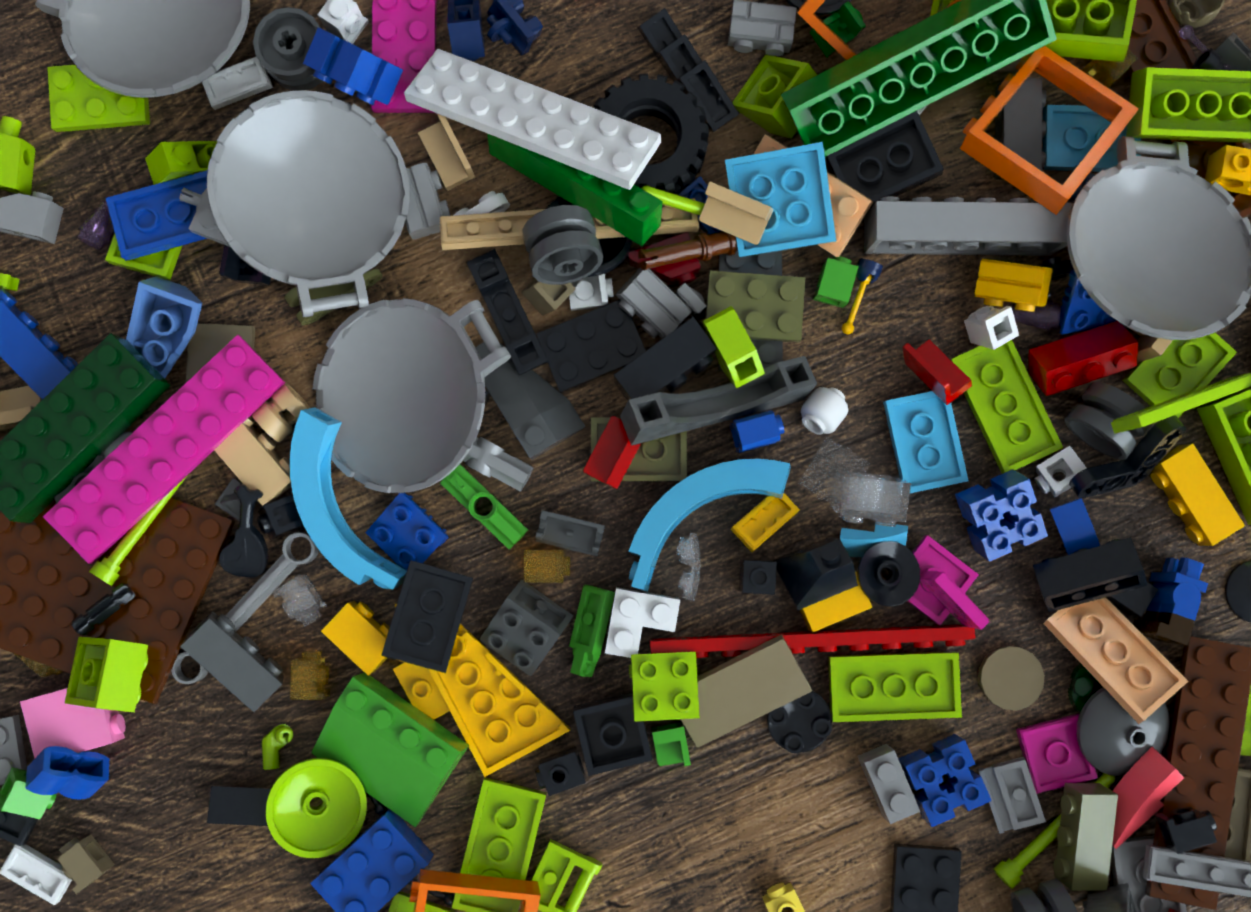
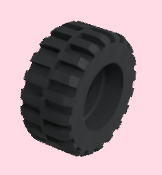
[593,73,709,195]

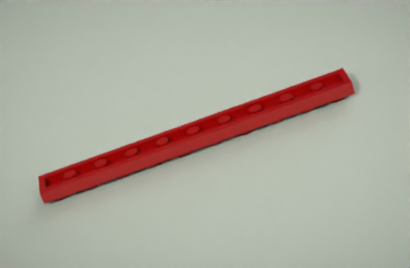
[649,624,975,658]

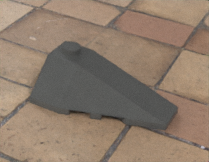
[475,342,586,460]

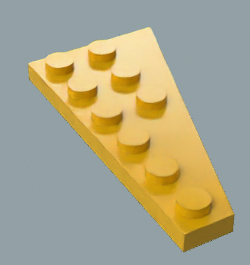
[395,604,571,777]

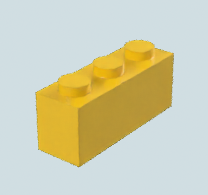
[1151,443,1245,546]

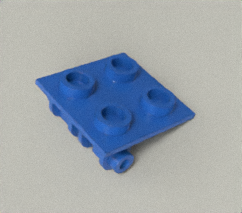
[1057,270,1116,334]
[365,493,449,570]

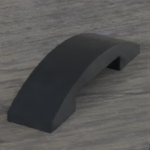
[466,249,548,376]

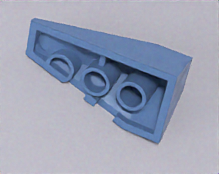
[126,276,202,379]

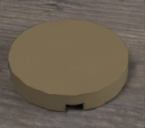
[978,645,1045,711]

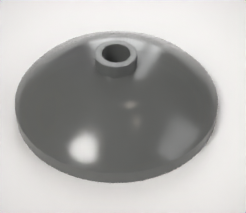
[1077,687,1171,776]

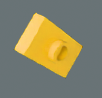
[730,493,800,553]
[393,662,450,720]

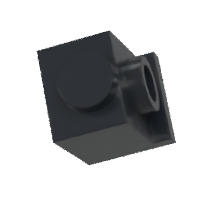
[1155,807,1217,854]

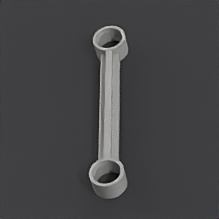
[171,532,319,684]

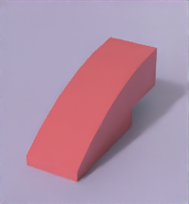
[1112,747,1184,849]

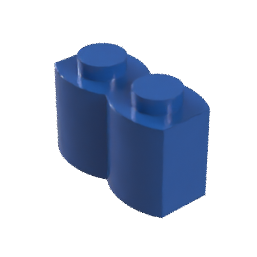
[730,410,784,454]
[25,746,110,800]

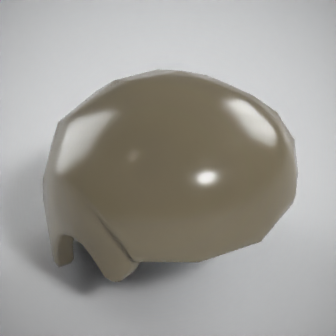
[1169,0,1225,28]

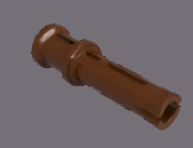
[638,231,737,271]

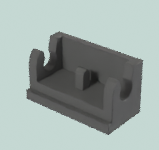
[535,510,605,557]

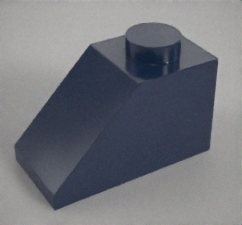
[447,0,485,61]

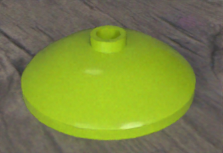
[266,758,367,858]

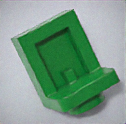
[809,1,866,58]

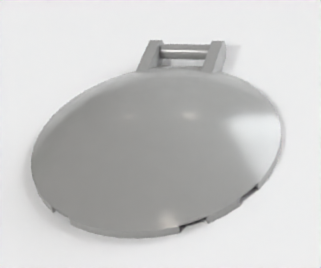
[35,0,250,98]
[207,90,410,318]
[1067,136,1251,340]
[312,298,511,493]

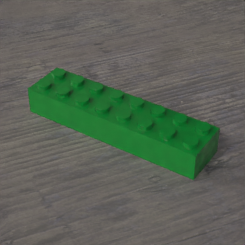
[781,0,1057,157]

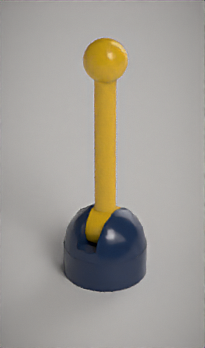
[842,258,883,335]

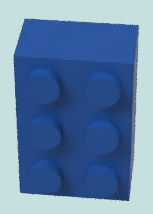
[310,809,434,912]

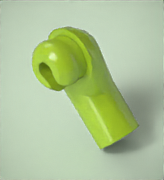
[262,724,293,770]

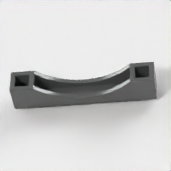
[620,356,817,446]

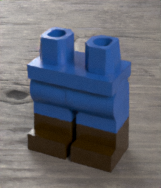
[1133,557,1208,646]

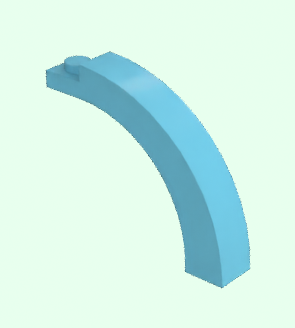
[290,407,407,590]
[628,459,791,593]

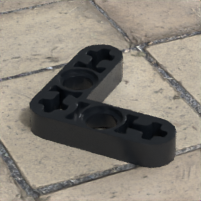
[1069,415,1186,499]

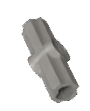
[463,437,534,492]

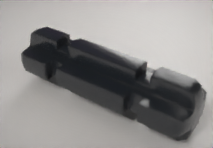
[71,583,135,636]

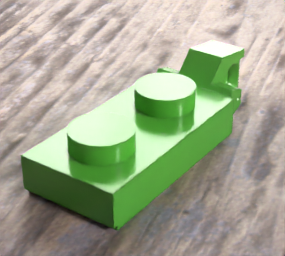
[569,584,615,677]

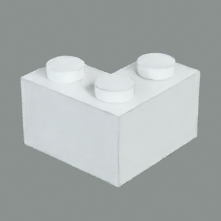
[605,587,680,658]

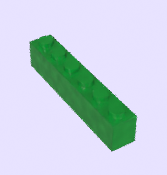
[487,134,663,246]

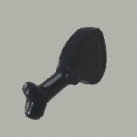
[219,484,269,577]

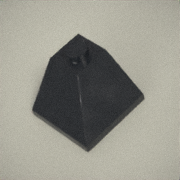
[773,537,858,610]

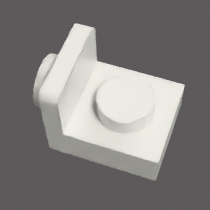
[569,274,614,311]

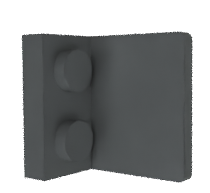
[480,579,573,676]

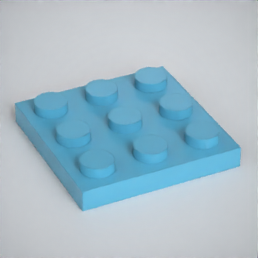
[725,142,837,257]

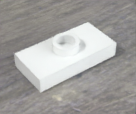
[202,56,273,110]
[0,844,72,905]

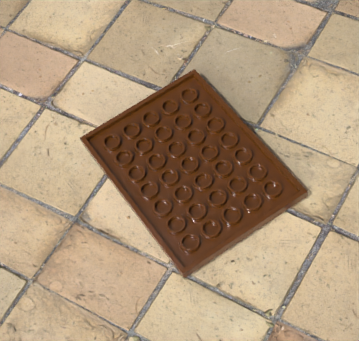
[0,436,235,704]

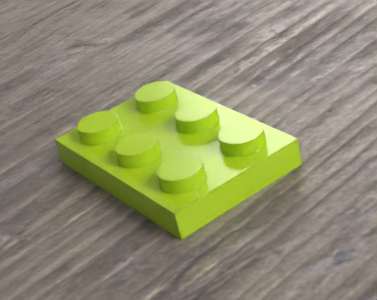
[47,65,150,132]
[1122,333,1237,418]

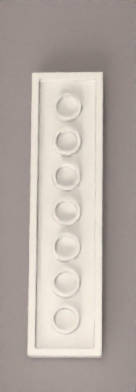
[404,49,661,190]

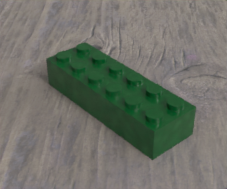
[0,333,171,523]

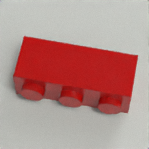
[1028,321,1138,396]

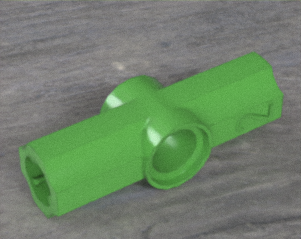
[440,464,529,550]

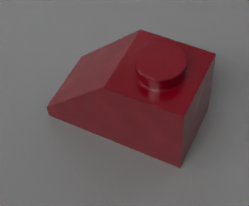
[627,232,701,285]

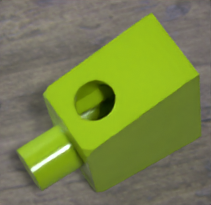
[0,116,35,196]

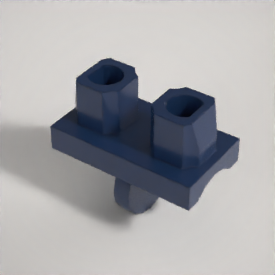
[487,0,543,56]

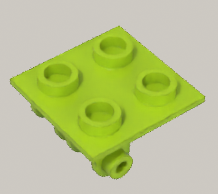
[629,652,700,722]

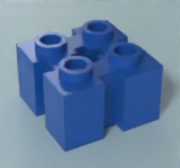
[303,27,403,105]
[955,469,1048,562]
[898,734,992,827]

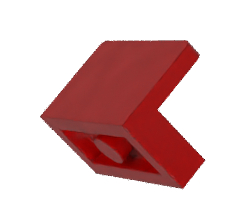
[902,339,972,405]
[583,416,641,489]

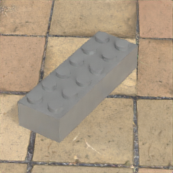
[864,196,1073,256]

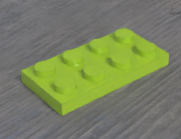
[950,340,1063,474]
[828,651,962,722]
[452,777,547,912]

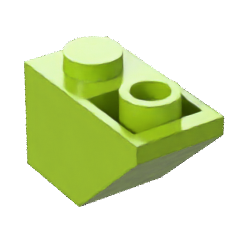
[145,141,217,185]
[703,306,765,389]

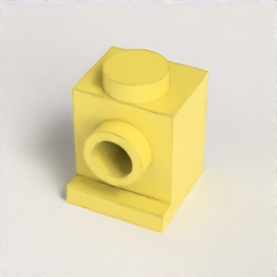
[762,882,805,912]

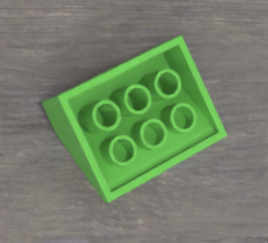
[311,672,469,827]

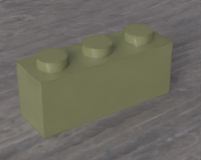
[1053,783,1118,891]

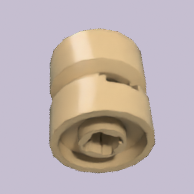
[252,383,311,443]

